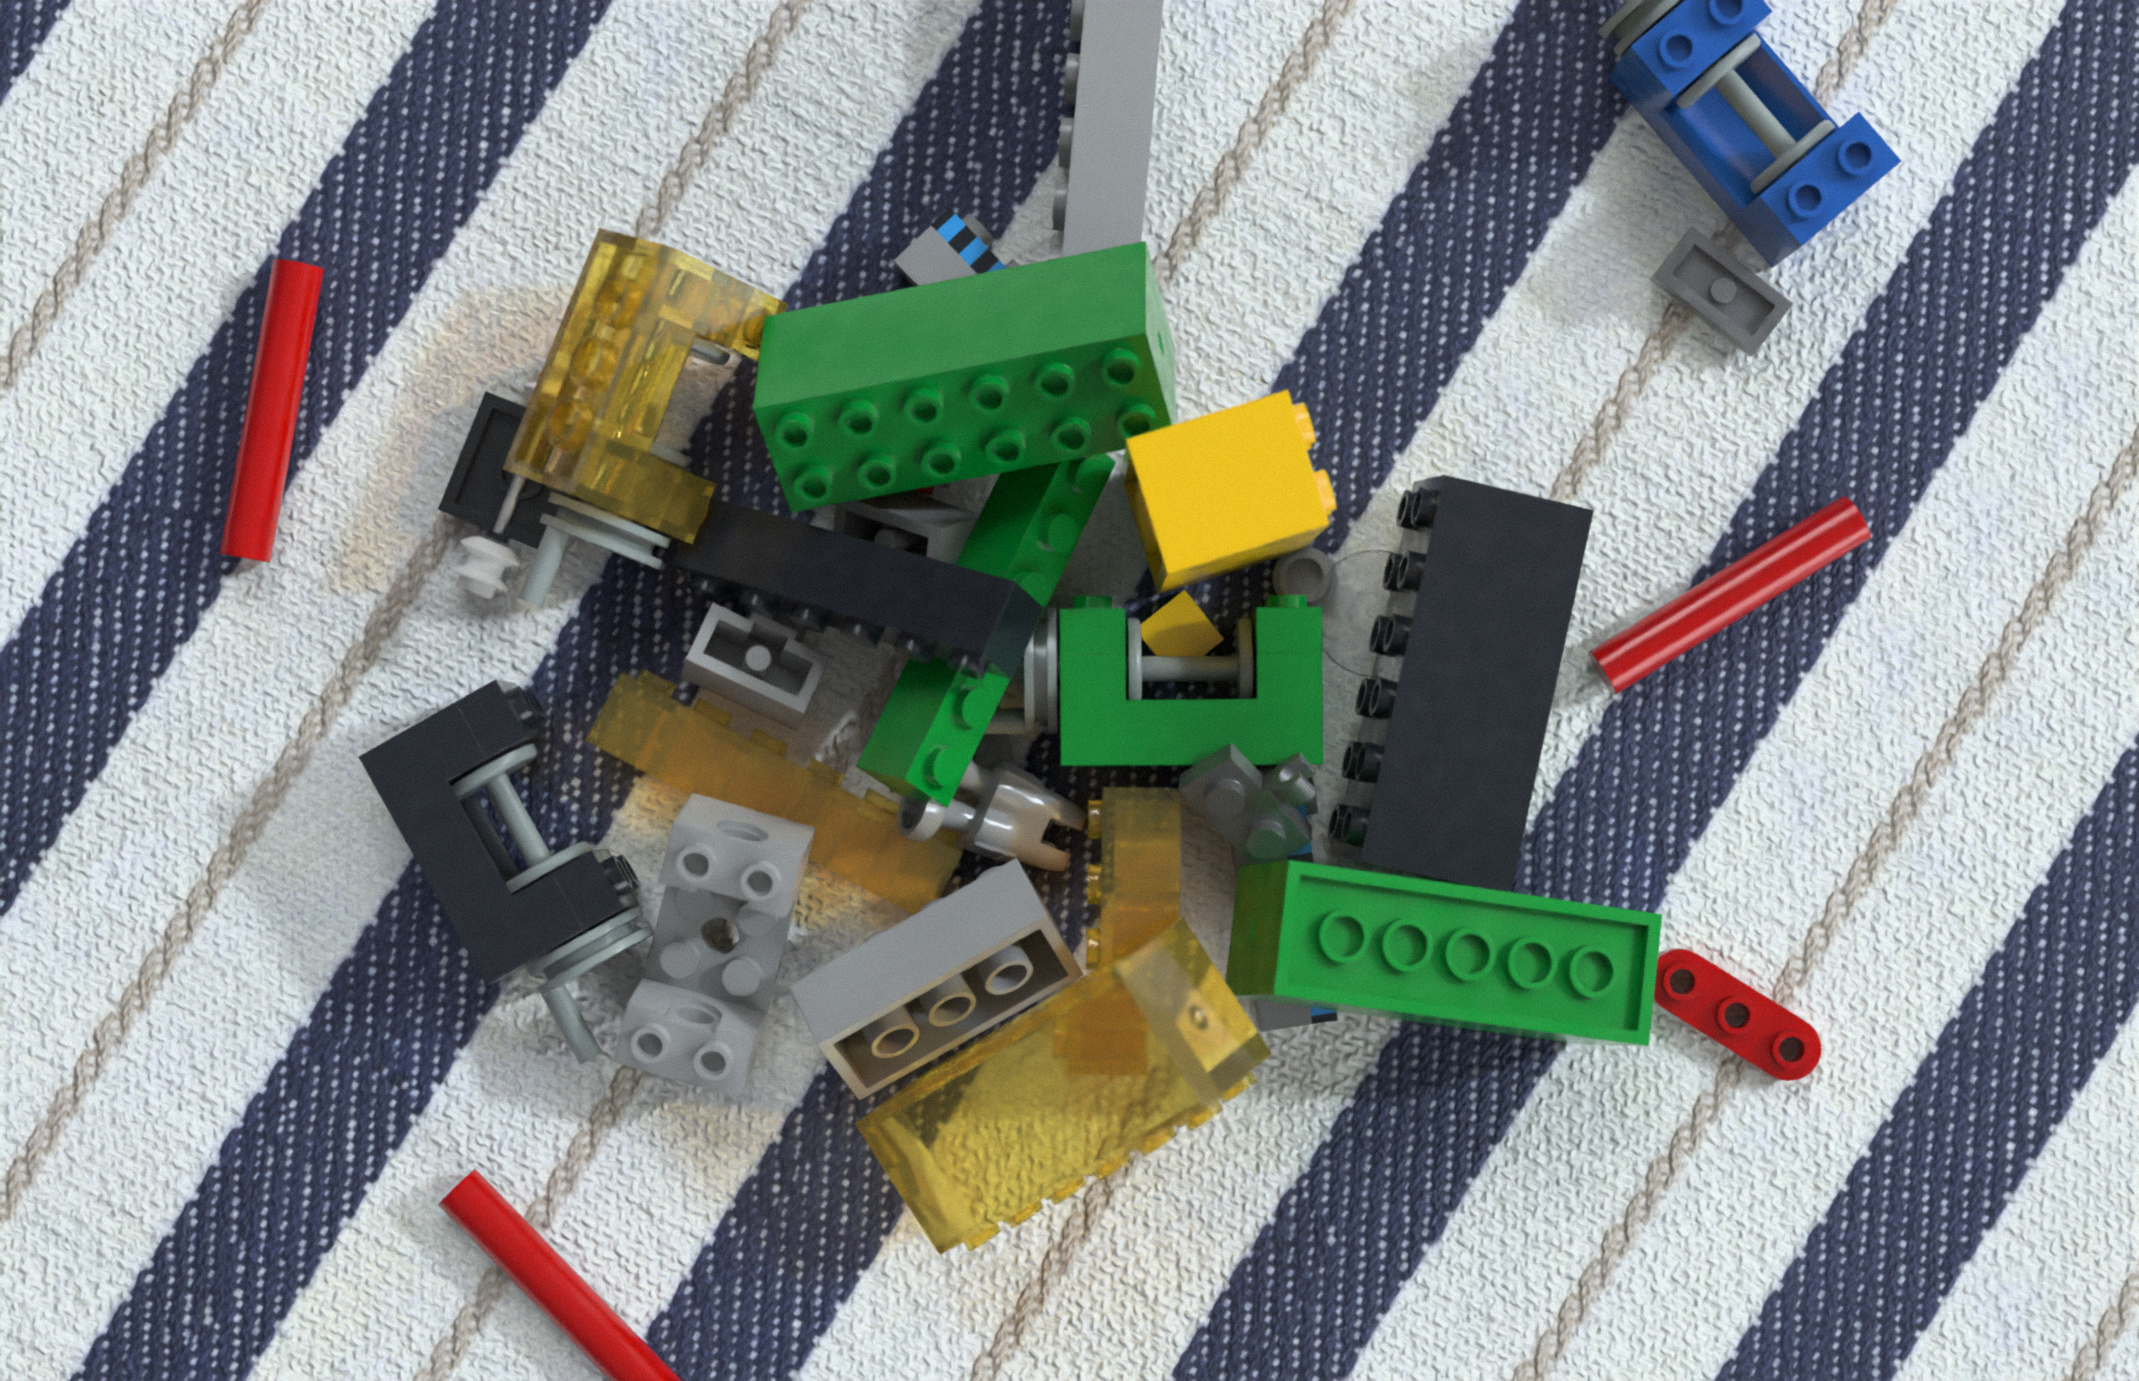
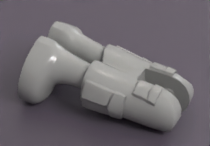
[898,759,1088,872]

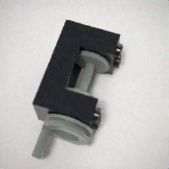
[359,679,655,1064]

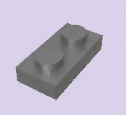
[1650,226,1793,357]

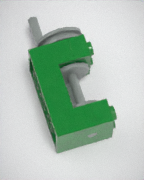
[984,595,1323,767]

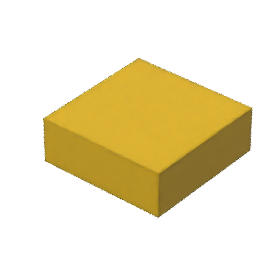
[1141,590,1224,656]

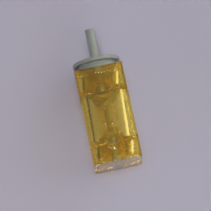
[503,228,788,607]

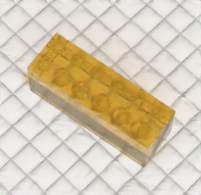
[854,917,1272,1255]

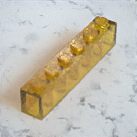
[585,668,965,915]

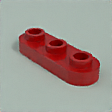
[1653,948,1821,1081]

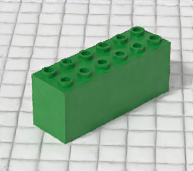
[753,241,1176,512]
[1224,860,1662,1046]

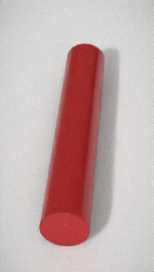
[219,259,324,563]
[1588,495,1871,695]
[438,1169,682,1381]

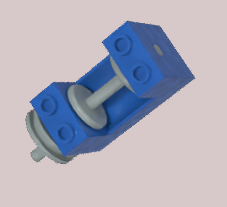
[1598,0,1901,268]

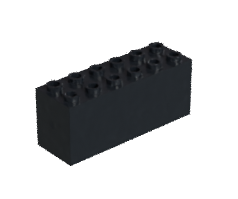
[1328,475,1594,892]

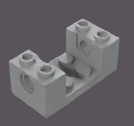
[613,793,816,1097]

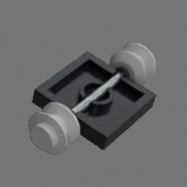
[438,349,607,600]

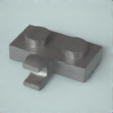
[1179,742,1316,864]

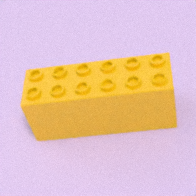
[1120,390,1336,595]

